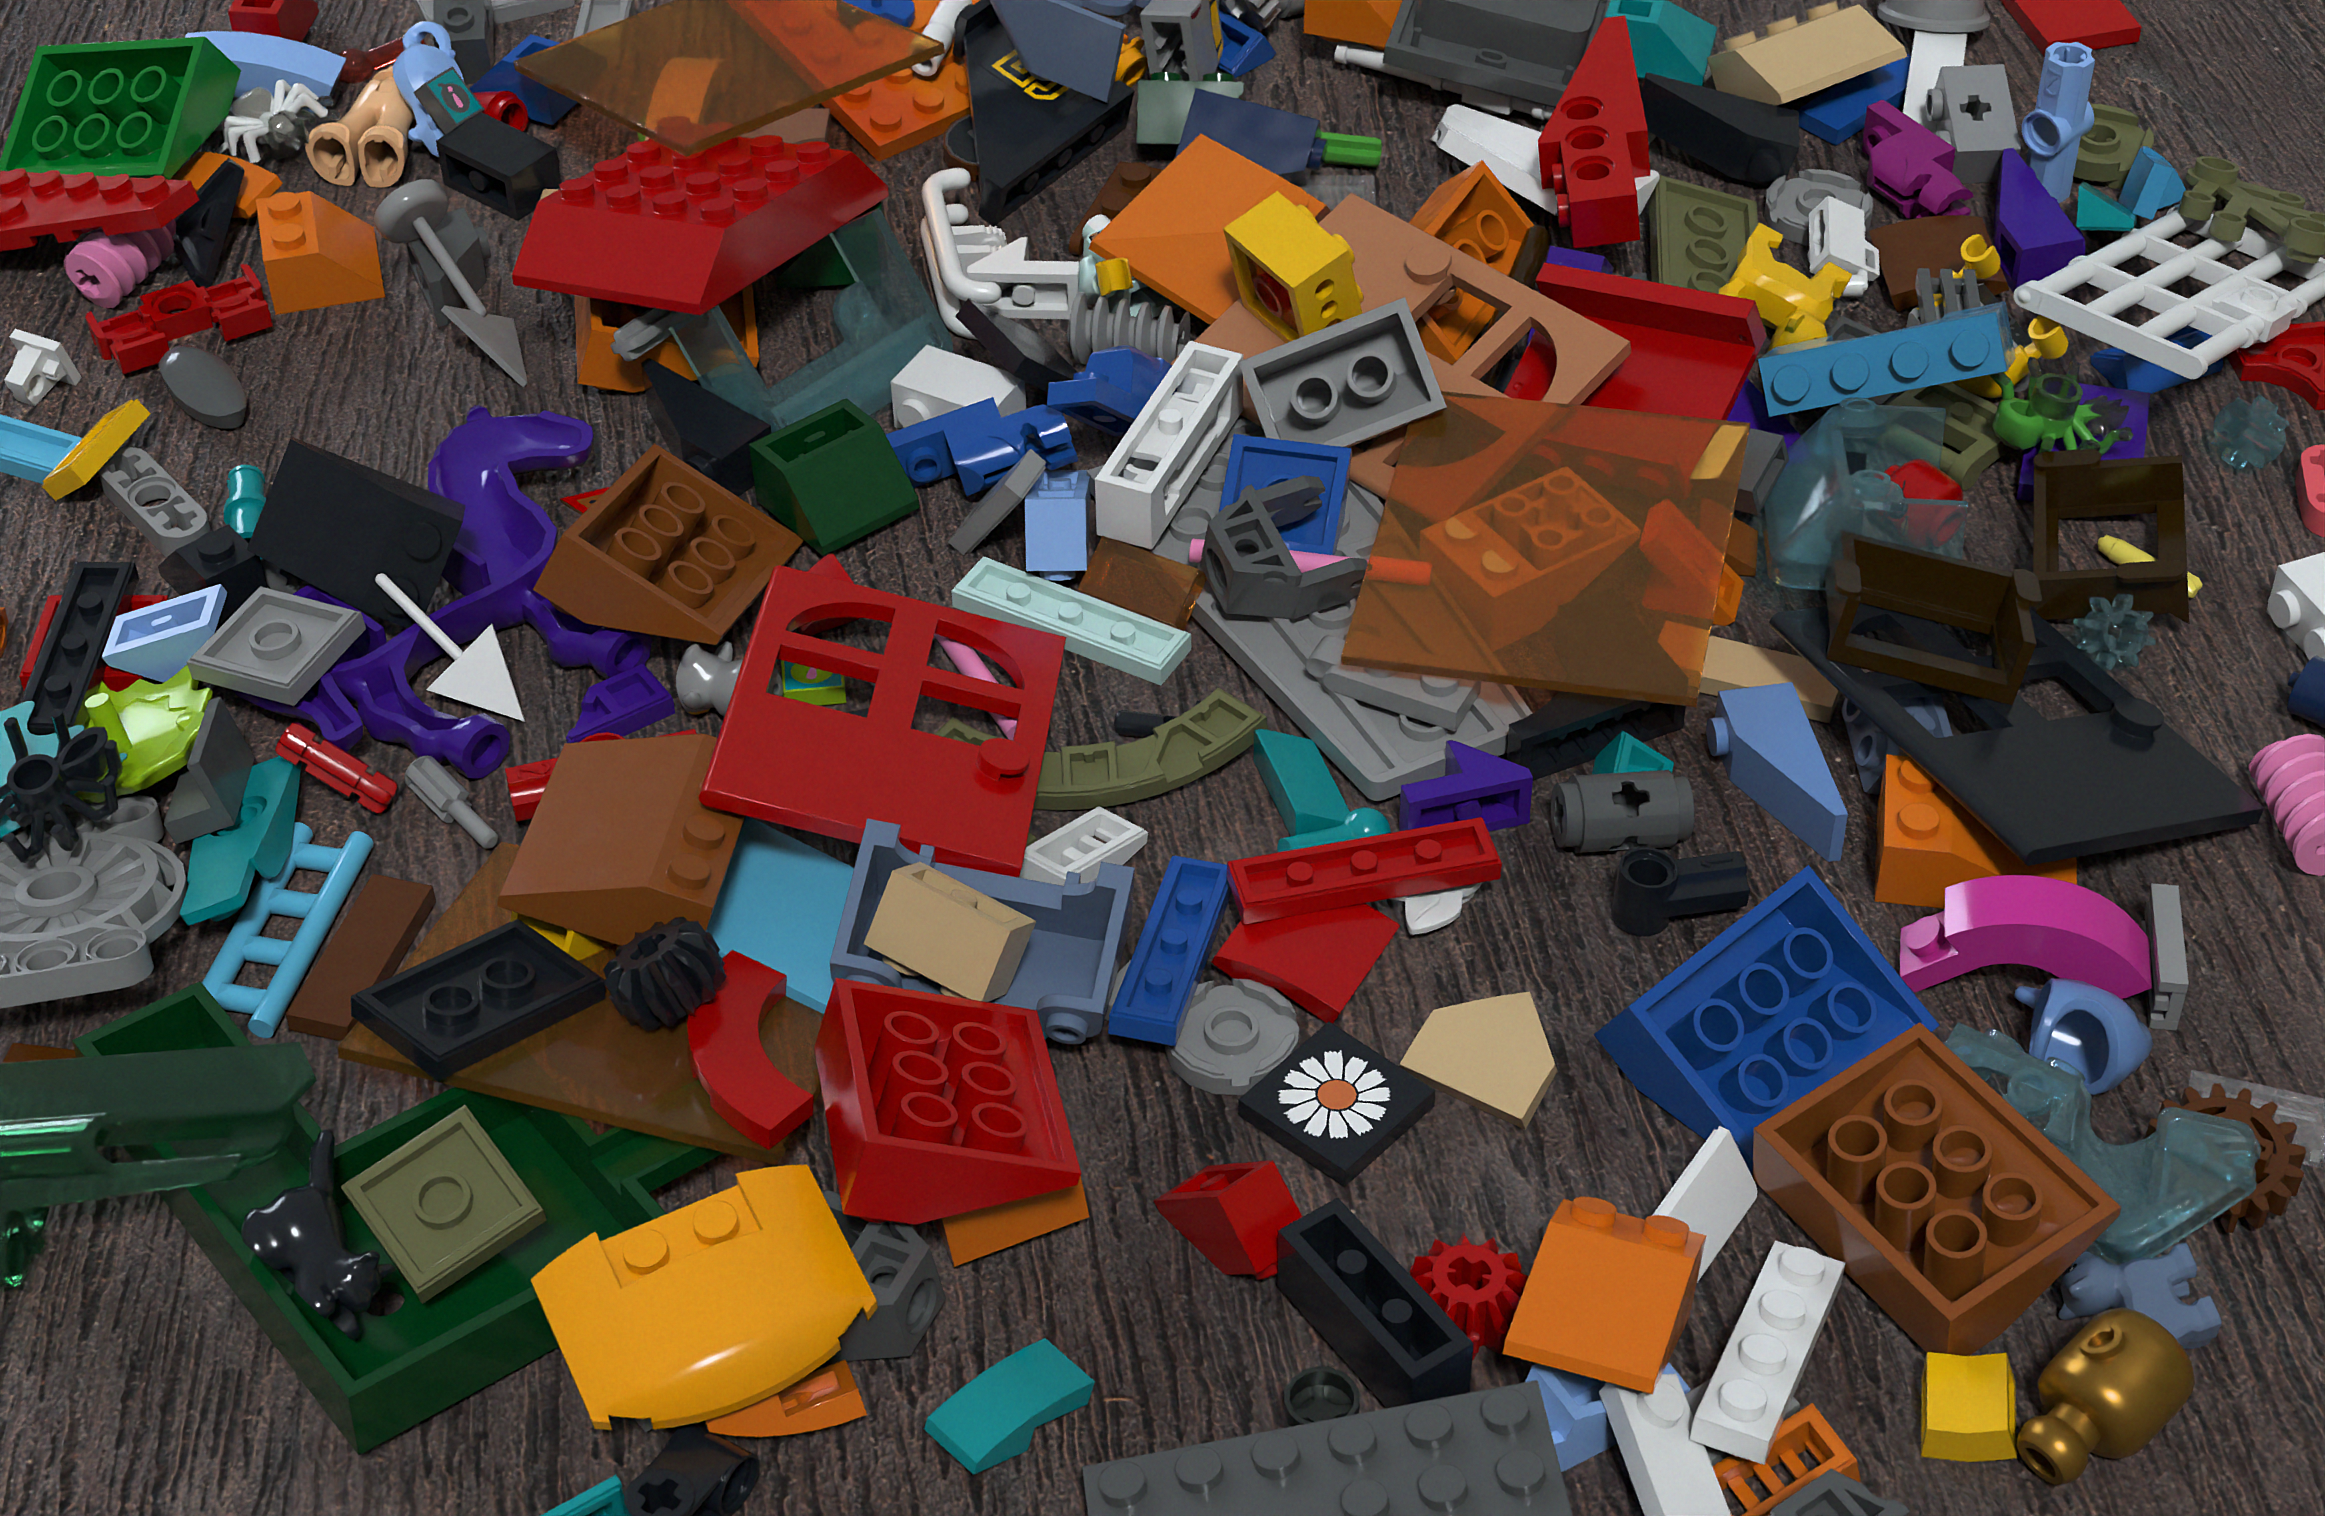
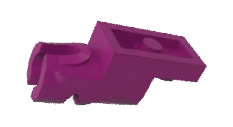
[1862,99,1974,219]

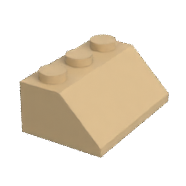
[1707,0,1907,106]

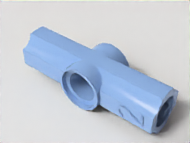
[2022,42,2095,203]

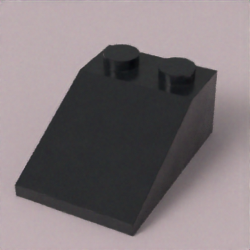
[247,437,466,628]

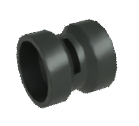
[1284,1367,1360,1428]

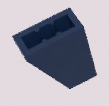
[1175,88,1328,187]

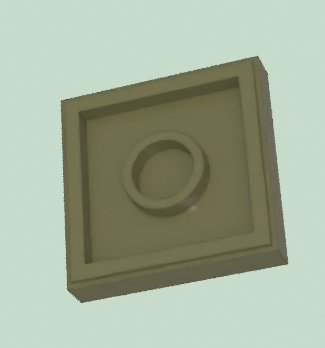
[340,1105,547,1304]

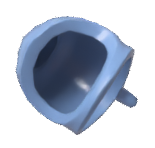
[2014,978,2153,1095]

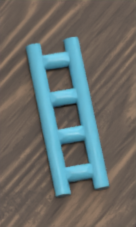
[202,822,374,1038]

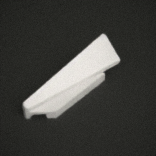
[1431,104,1660,216]

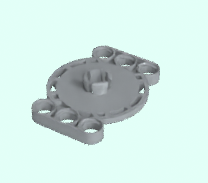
[0,795,188,1009]

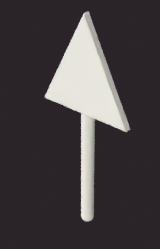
[375,573,526,722]

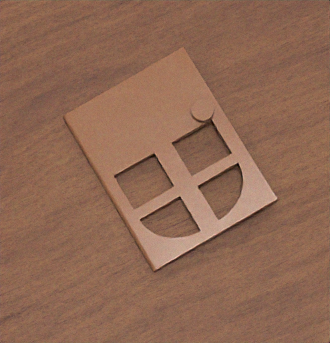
[1171,193,1631,529]

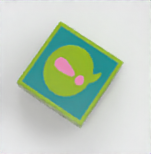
[781,660,846,706]

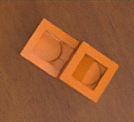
[705,1359,867,1437]

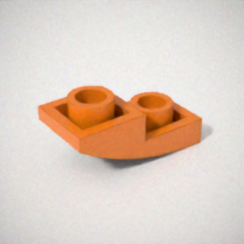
[170,151,283,219]

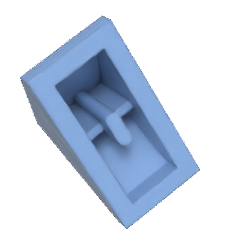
[102,584,228,683]

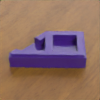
[566,663,675,743]

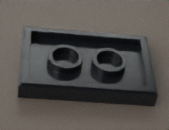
[350,919,606,1082]

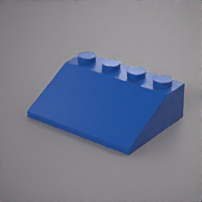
[1593,865,1940,1175]

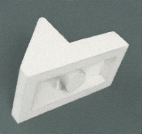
[967,237,1080,319]

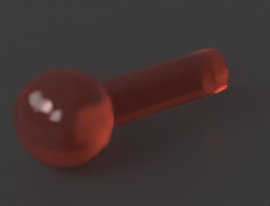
[338,35,426,83]

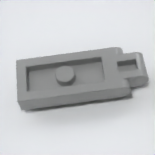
[1305,635,1481,731]

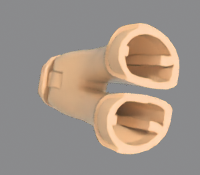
[305,66,417,188]

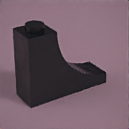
[1507,592,1688,781]

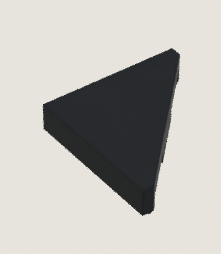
[172,158,245,288]

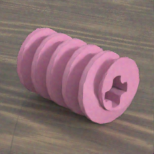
[64,219,177,308]
[2248,734,2325,876]

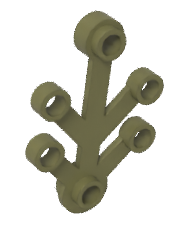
[2178,156,2325,263]

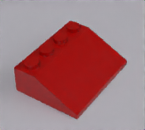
[814,978,1081,1224]

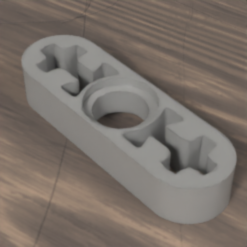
[98,447,211,557]

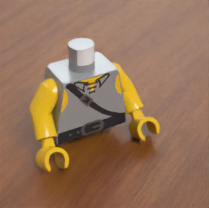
[1906,234,2068,398]

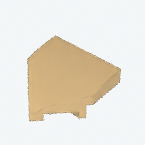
[1400,992,1558,1130]

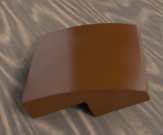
[1869,215,2009,312]

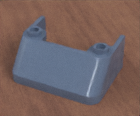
[989,0,1152,102]

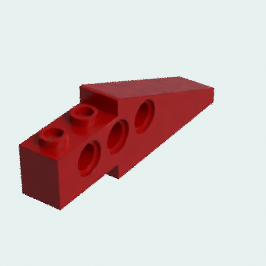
[1538,15,1651,248]

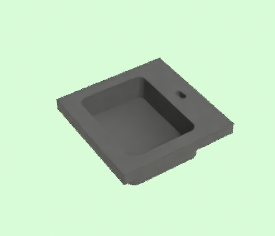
[1382,0,1610,107]

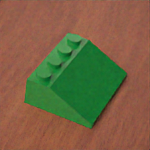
[0,36,241,180]

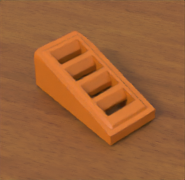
[1712,1403,1861,1516]

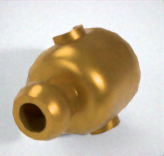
[2017,1308,2195,1485]

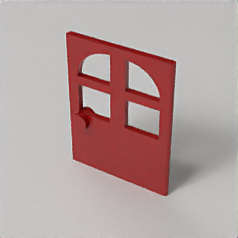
[699,565,1066,878]

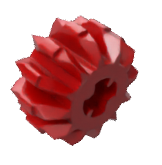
[1410,1232,1528,1361]

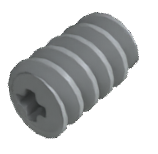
[1067,292,1190,365]

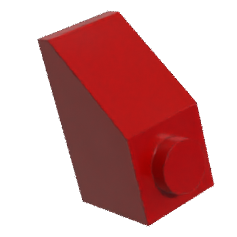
[1154,1160,1303,1280]

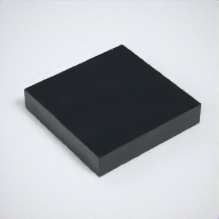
[955,298,1078,392]

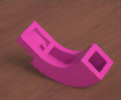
[1900,875,2152,999]

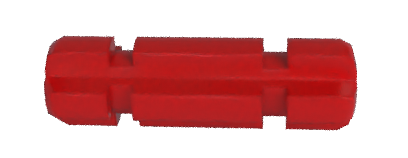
[275,722,398,814]

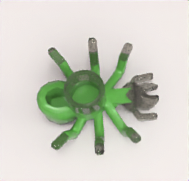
[1990,357,2133,456]

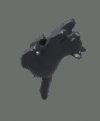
[241,1129,395,1340]

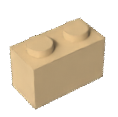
[863,862,1036,1002]

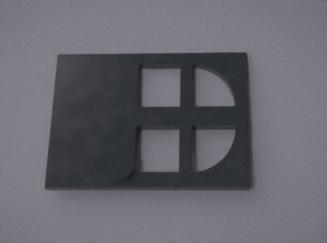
[1769,603,2264,866]

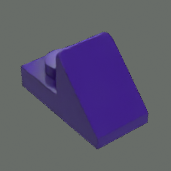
[1399,740,1533,832]

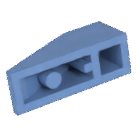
[1706,682,1848,862]

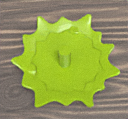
[66,664,213,806]

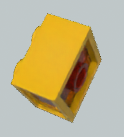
[1223,191,1364,343]

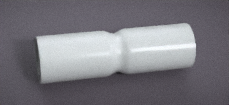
[908,0,972,76]

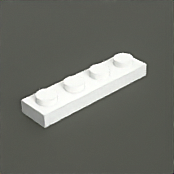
[1690,1240,1846,1465]

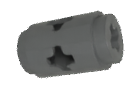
[1551,770,1694,853]

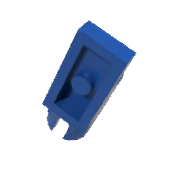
[1047,345,1177,436]
[885,397,1079,496]

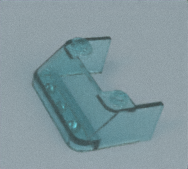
[669,208,953,433]
[1760,397,1968,590]

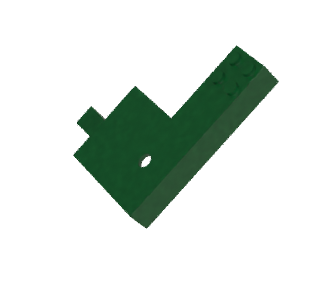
[72,981,750,1455]

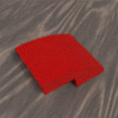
[1211,903,1400,1023]

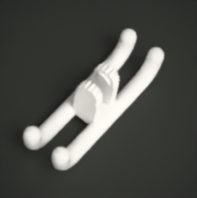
[920,168,1007,340]

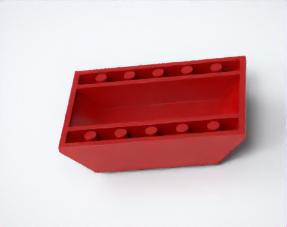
[512,123,889,315]

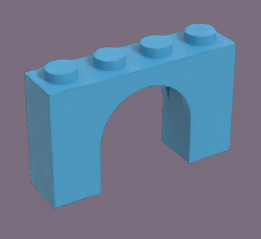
[1758,302,2016,417]

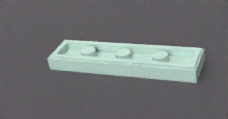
[951,556,1192,686]

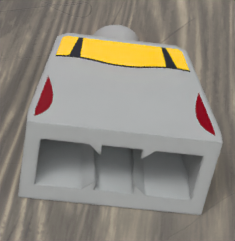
[1140,0,1224,81]

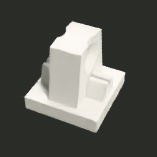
[4,329,82,406]

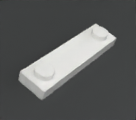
[1599,1374,1731,1516]

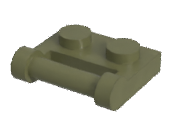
[1867,382,2014,490]

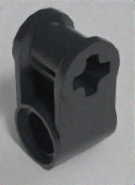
[625,1423,760,1516]

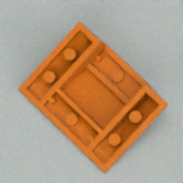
[1089,133,1331,325]

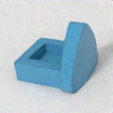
[2118,146,2186,220]

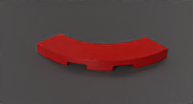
[687,950,814,1150]

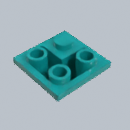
[1605,0,1717,86]

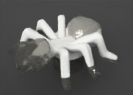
[216,79,341,166]

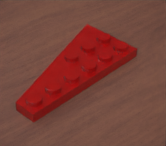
[0,168,200,251]

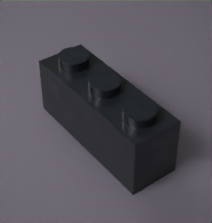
[1278,1197,1474,1408]

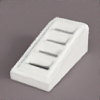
[1019,806,1148,886]

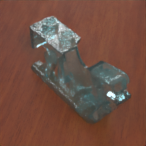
[1943,1022,2261,1264]

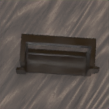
[2033,449,2190,625]
[1822,530,2042,706]

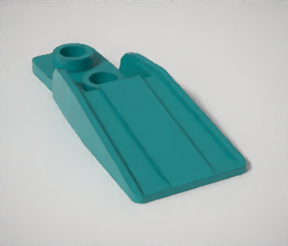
[180,756,302,925]

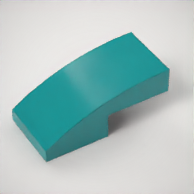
[924,1338,1095,1475]

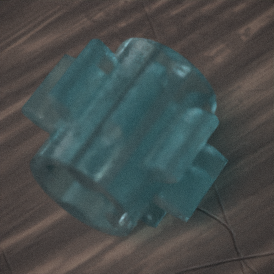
[2211,395,2289,470]
[2073,594,2156,670]

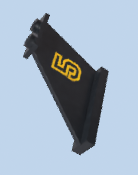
[952,0,1135,226]

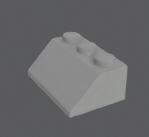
[1238,297,1447,448]

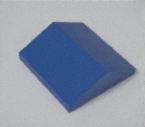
[1219,434,1352,555]

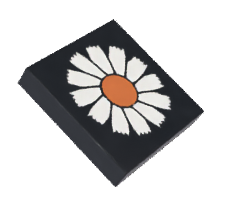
[1238,1022,1435,1187]

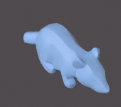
[393,22,464,157]

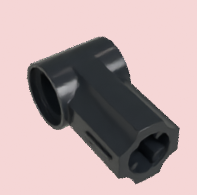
[1611,847,1750,936]

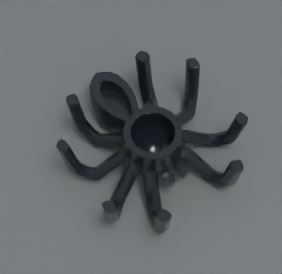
[0,708,123,863]

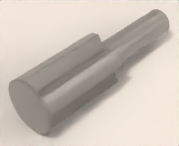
[404,756,498,849]

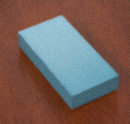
[0,414,82,484]

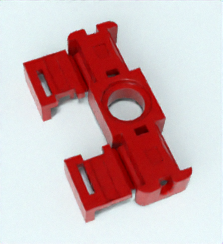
[85,264,273,374]

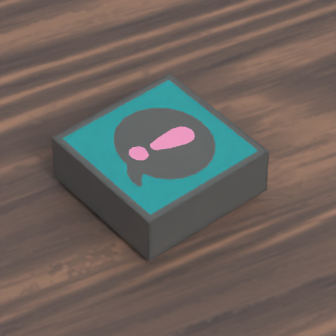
[413,66,485,135]

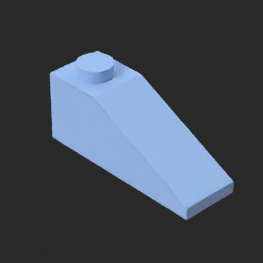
[1025,470,1090,581]

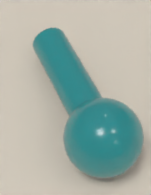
[1277,807,1391,852]

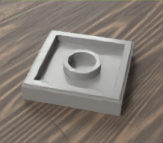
[187,586,366,706]

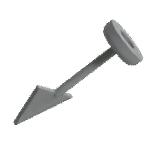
[373,179,528,388]

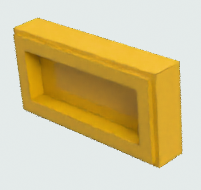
[42,399,151,501]

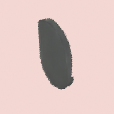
[159,344,247,429]

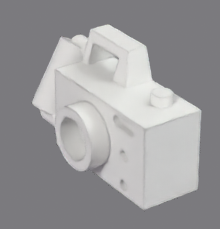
[1808,195,1880,297]

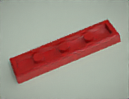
[1227,817,1502,925]

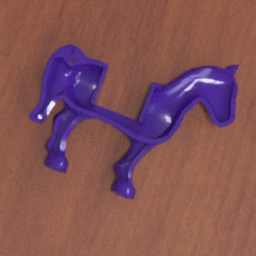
[215,405,652,778]

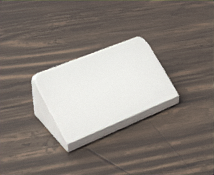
[1653,1126,1758,1283]

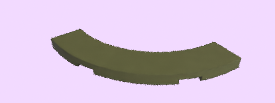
[935,687,1268,810]

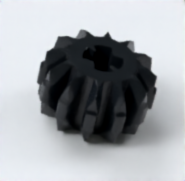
[603,917,727,1031]

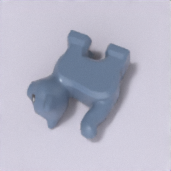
[2058,1243,2222,1349]

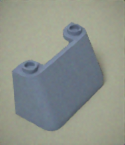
[830,819,1135,1044]

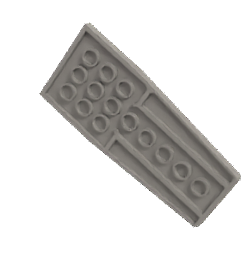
[1086,417,1532,801]

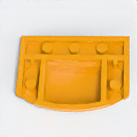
[530,1165,878,1430]

